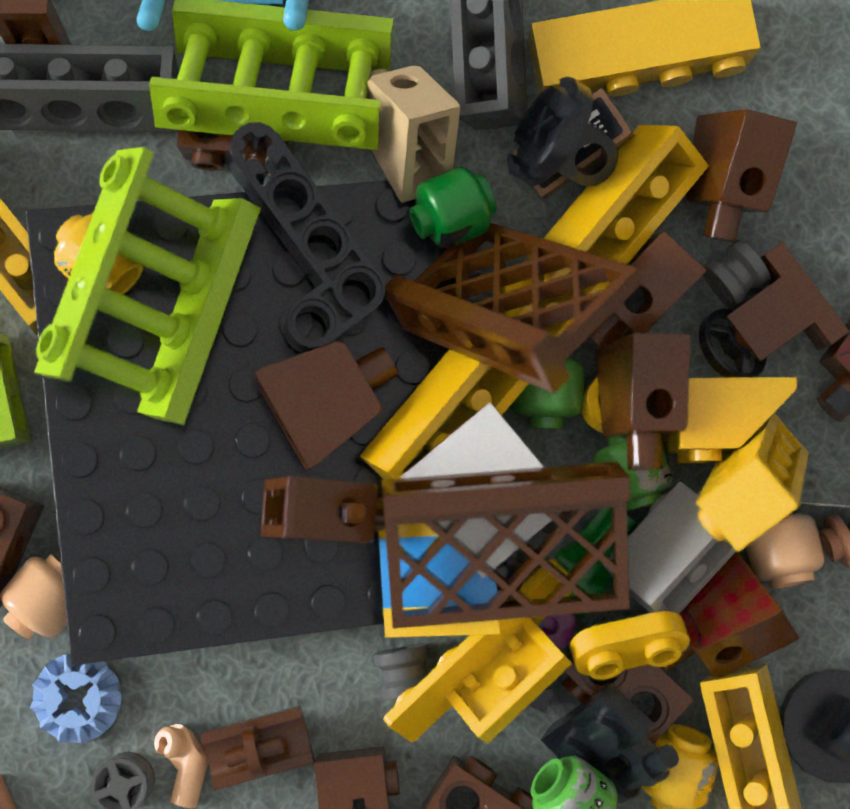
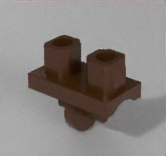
[200,705,315,791]

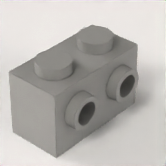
[603,482,737,614]

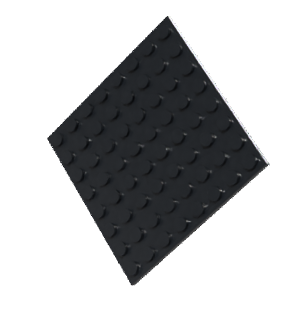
[26,180,521,666]

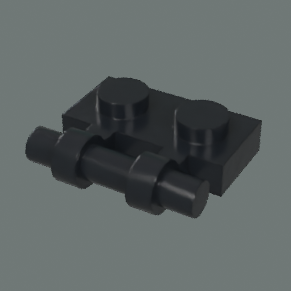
[541,683,679,804]

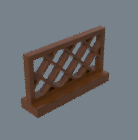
[385,223,644,394]
[381,462,630,629]

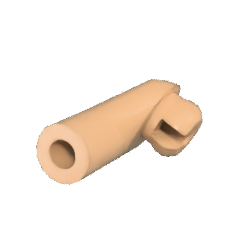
[154,724,209,808]

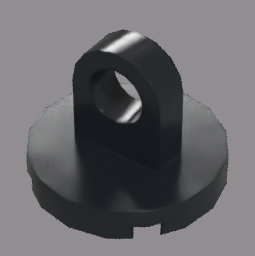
[507,76,618,187]
[780,669,850,783]

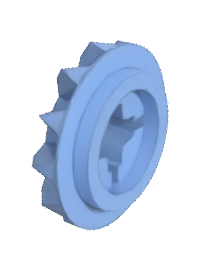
[30,653,122,744]

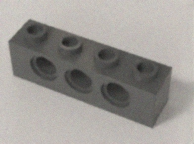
[450,0,528,130]
[0,44,179,132]

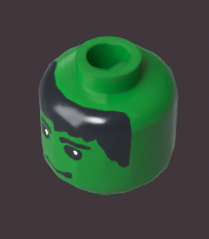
[409,167,497,249]

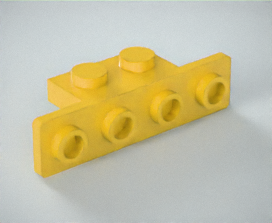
[384,558,577,744]

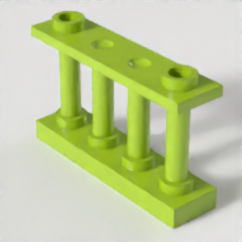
[149,0,394,150]
[34,147,261,425]

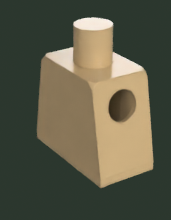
[367,66,461,203]

